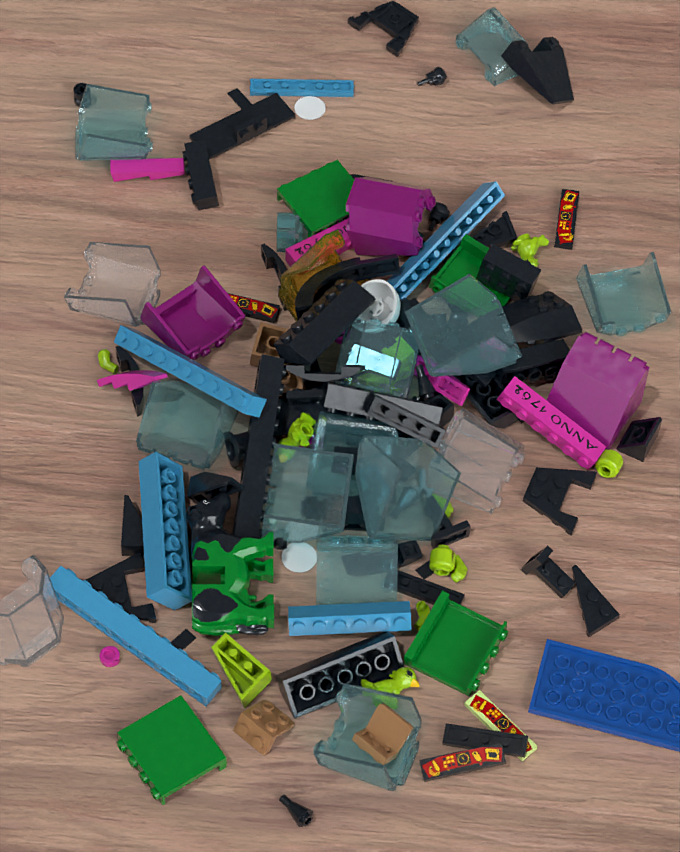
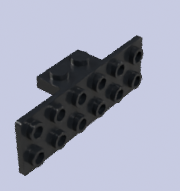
[189,93,295,160]
[273,388,366,436]

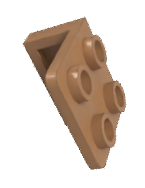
[233,700,295,756]
[352,703,413,765]

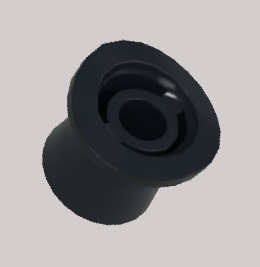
[224,431,248,467]

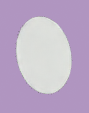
[294,96,326,120]
[281,542,317,573]

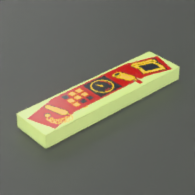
[464,690,537,761]

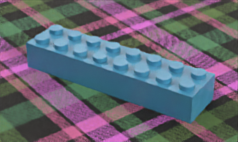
[139,452,192,610]

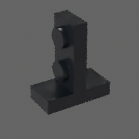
[425,496,471,549]
[521,545,575,598]

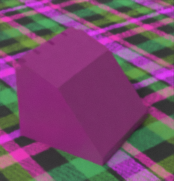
[547,332,650,450]

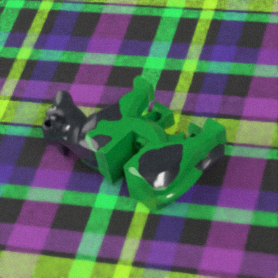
[185,493,274,636]

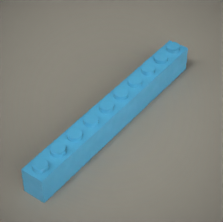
[386,181,505,299]
[114,325,267,417]
[45,566,222,707]

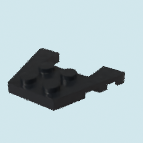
[348,0,419,57]
[523,467,597,536]
[86,552,156,623]

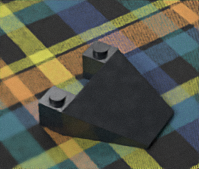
[501,37,574,105]

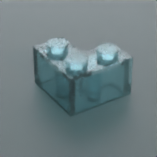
[277,212,303,252]

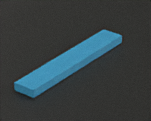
[250,79,354,97]

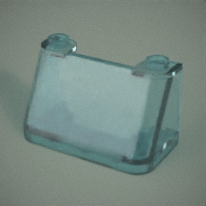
[455,7,527,86]

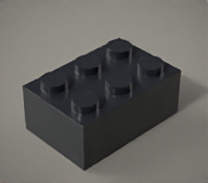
[476,244,541,302]

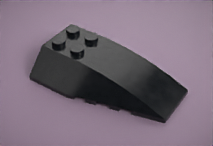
[456,291,582,352]

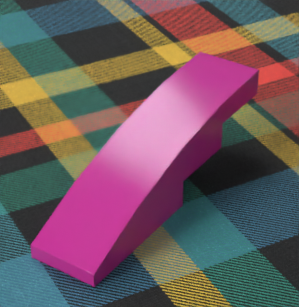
[97,370,168,391]

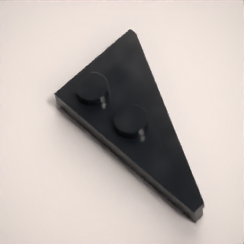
[473,211,517,249]
[572,565,620,637]

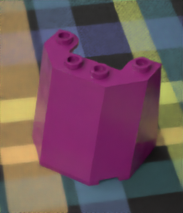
[346,177,436,255]
[140,265,246,360]

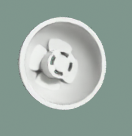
[352,279,401,334]

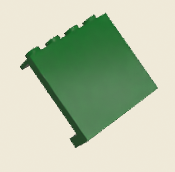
[277,159,354,238]
[429,234,511,319]
[404,591,509,696]
[116,695,227,805]

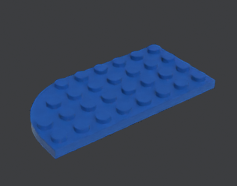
[528,639,680,752]

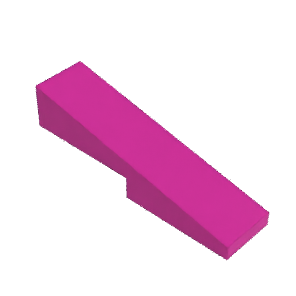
[110,158,185,182]
[411,355,470,406]

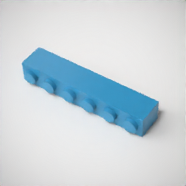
[288,601,411,636]

